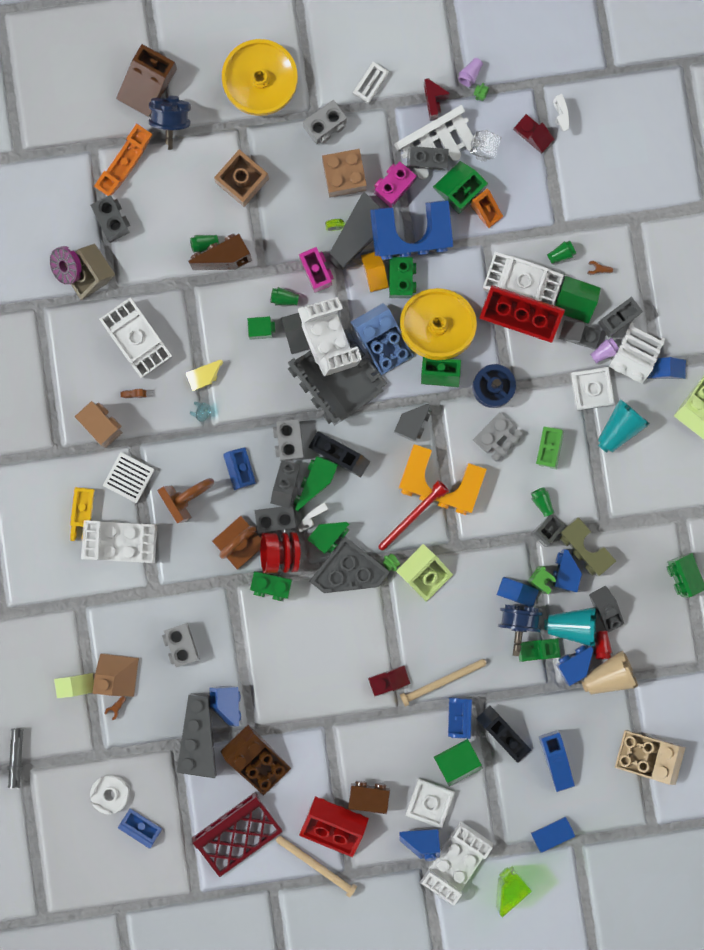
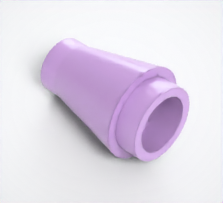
[458,58,483,87]
[590,338,619,364]

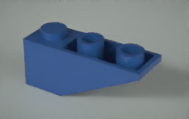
[538,730,575,792]

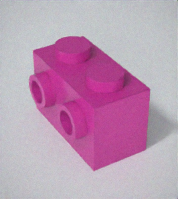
[374,161,417,207]
[299,247,334,293]

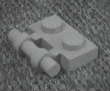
[473,412,523,462]

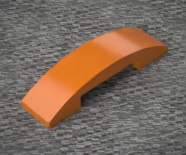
[94,123,153,196]

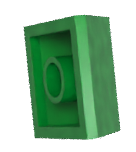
[554,276,601,324]
[434,739,483,787]

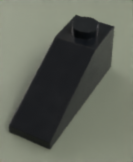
[308,431,371,478]
[476,706,531,763]

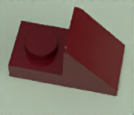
[423,78,450,121]
[513,114,554,154]
[368,665,411,697]

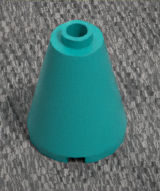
[598,399,650,453]
[544,608,596,646]

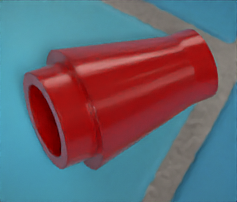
[593,631,613,659]

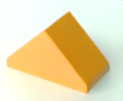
[361,252,389,292]

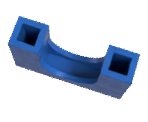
[370,200,453,259]

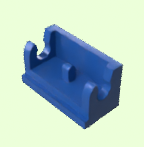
[448,697,472,739]

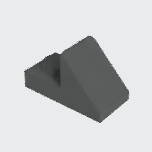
[559,320,601,350]

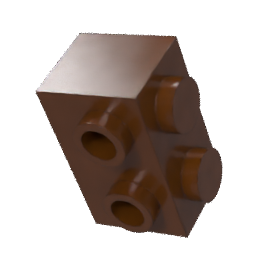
[348,781,390,814]

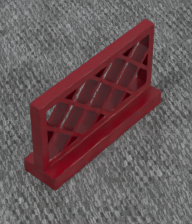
[192,792,283,877]

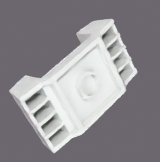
[483,252,564,305]
[99,297,172,378]
[298,297,362,377]
[81,520,157,563]
[420,821,493,905]

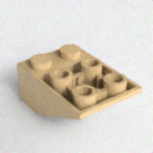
[615,730,686,785]

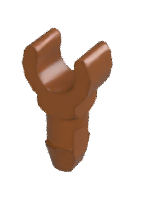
[587,261,613,275]
[120,389,147,398]
[104,696,126,720]

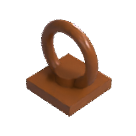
[157,478,214,524]
[212,516,261,570]

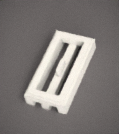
[353,62,389,104]

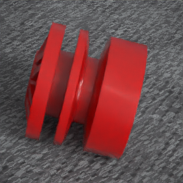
[260,532,301,573]

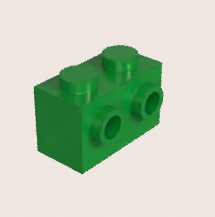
[389,257,416,298]
[421,357,461,387]
[250,571,292,601]

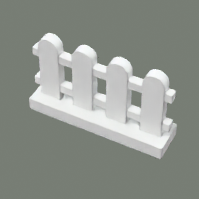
[394,105,478,180]

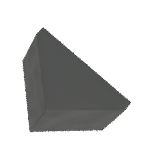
[281,313,310,354]
[531,514,565,547]

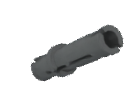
[7,728,24,788]

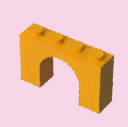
[398,444,487,516]

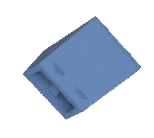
[351,303,414,375]

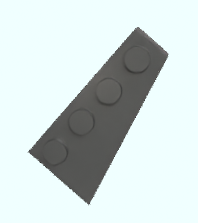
[176,693,217,778]

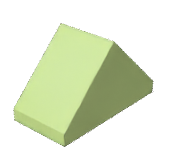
[54,673,94,698]

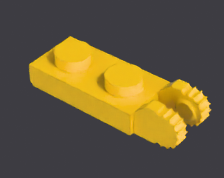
[70,487,95,541]

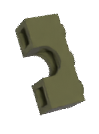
[559,517,616,576]

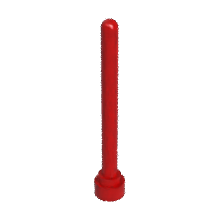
[378,480,449,551]

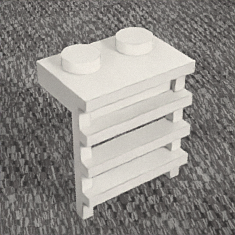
[608,322,665,384]

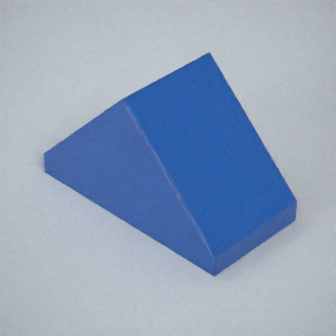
[647,357,686,379]
[496,577,539,608]

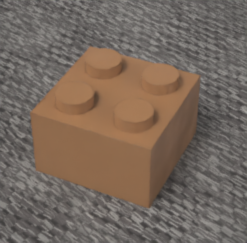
[214,149,269,207]
[322,149,367,198]
[74,401,123,448]

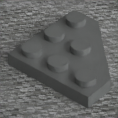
[309,537,390,593]

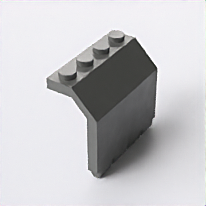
[288,329,387,426]

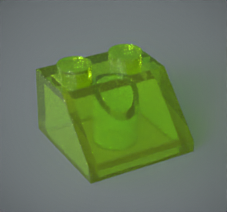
[496,866,532,918]

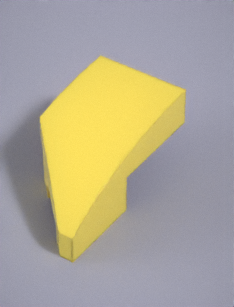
[186,360,223,391]

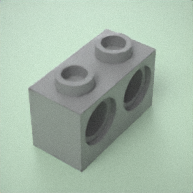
[303,100,347,145]
[273,419,304,461]
[162,623,200,667]

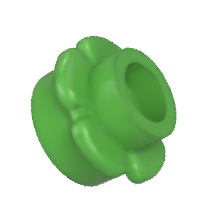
[473,83,489,101]
[383,554,400,571]

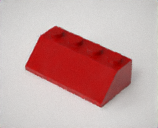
[479,285,565,343]

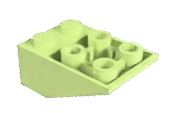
[674,376,704,439]

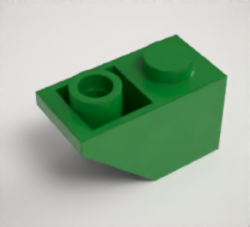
[307,522,349,554]

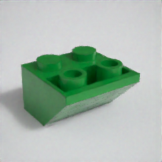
[433,161,488,214]
[666,553,704,598]

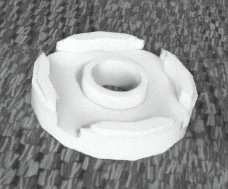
[90,775,129,814]

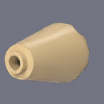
[582,651,638,695]

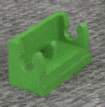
[536,426,564,470]
[527,566,556,595]

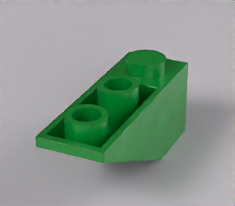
[293,456,338,511]

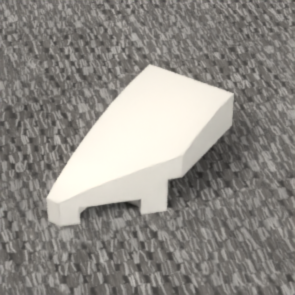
[553,94,569,132]
[298,503,328,533]

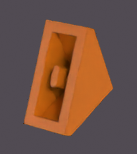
[470,188,503,228]

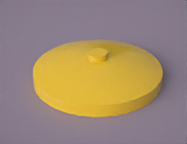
[222,39,298,116]
[400,288,477,360]

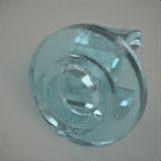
[190,402,211,422]

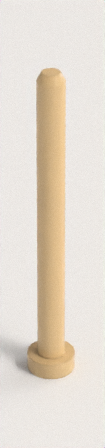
[400,659,487,707]
[276,836,357,898]

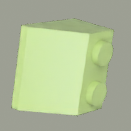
[396,544,453,602]

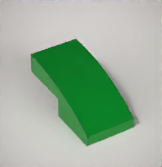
[519,638,561,662]

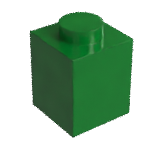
[247,316,276,340]

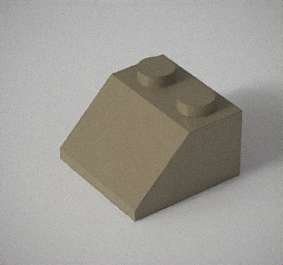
[65,243,115,300]

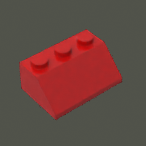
[299,796,369,858]

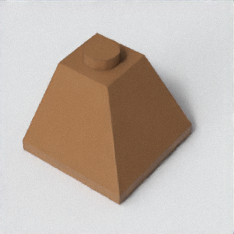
[92,654,139,697]

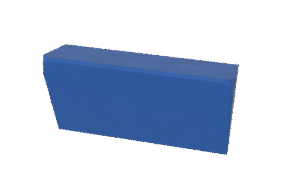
[223,447,256,490]
[118,808,162,848]
[531,817,575,853]

